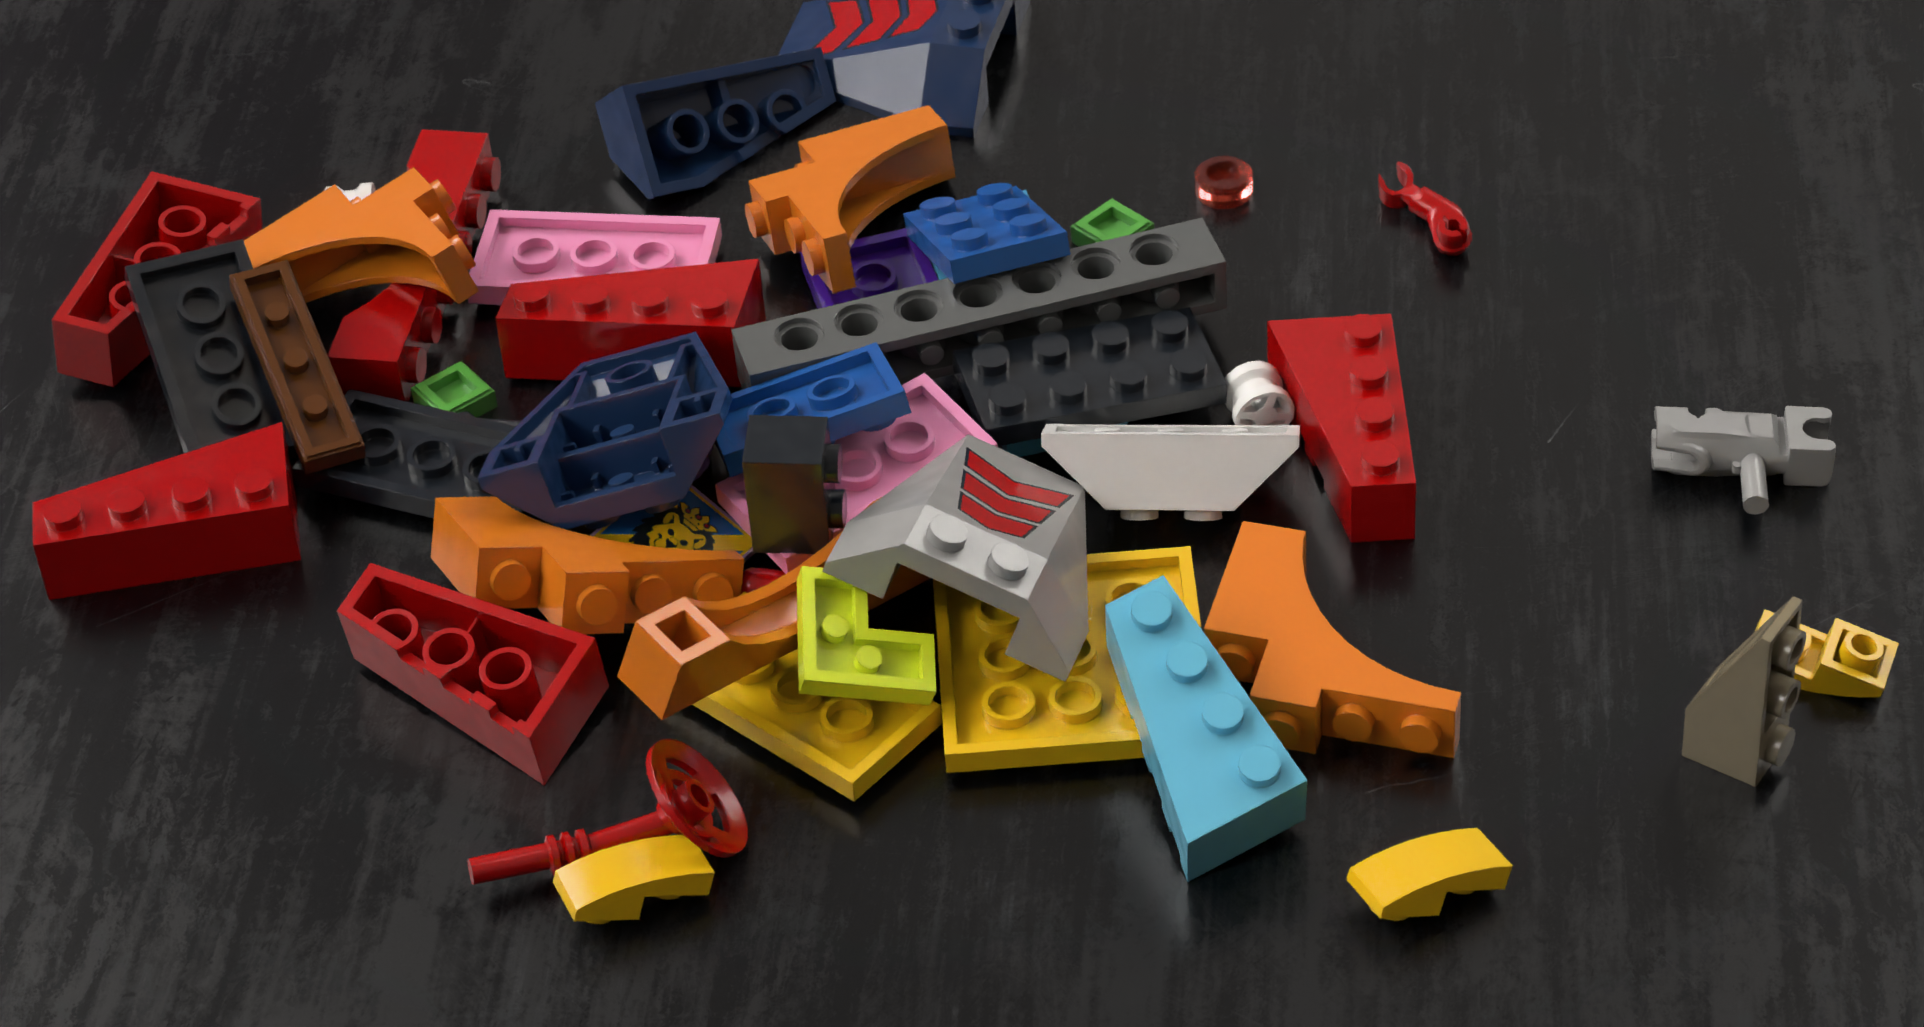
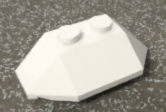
[1041,424,1300,521]

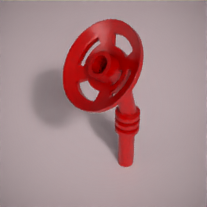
[467,739,748,885]

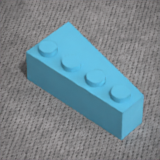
[1105,575,1307,882]

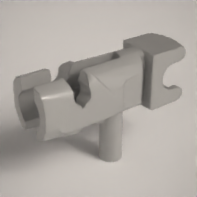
[1651,406,1836,515]

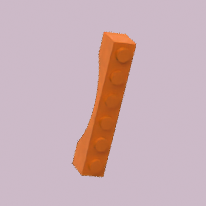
[617,497,930,720]

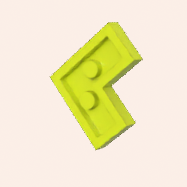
[797,566,936,705]

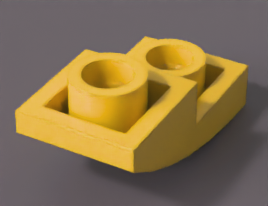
[1755,609,1899,697]
[1346,828,1513,921]
[553,835,715,924]

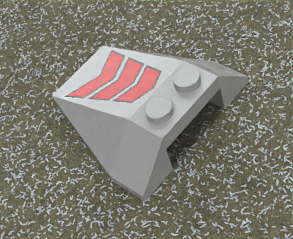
[822,434,1089,682]

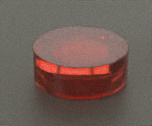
[1195,156,1253,209]

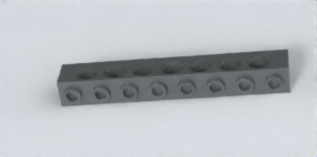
[731,218,1227,389]

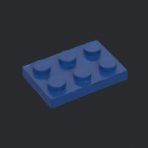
[903,183,1071,284]
[714,342,912,477]

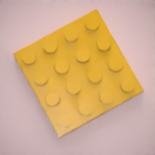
[933,546,1201,773]

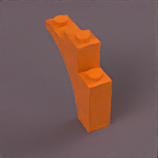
[745,105,956,294]
[244,167,479,304]
[431,496,744,634]
[1204,521,1461,758]

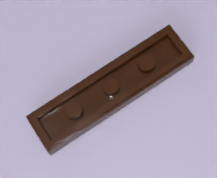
[229,260,366,474]

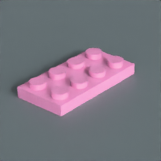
[468,210,722,306]
[715,373,998,574]

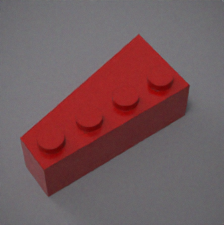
[52,171,263,387]
[496,259,766,387]
[1267,314,1416,543]
[32,422,301,600]
[337,563,609,786]

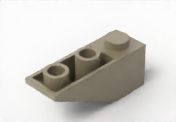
[1682,596,1806,787]

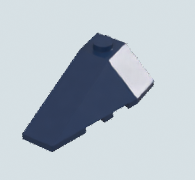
[595,47,836,200]

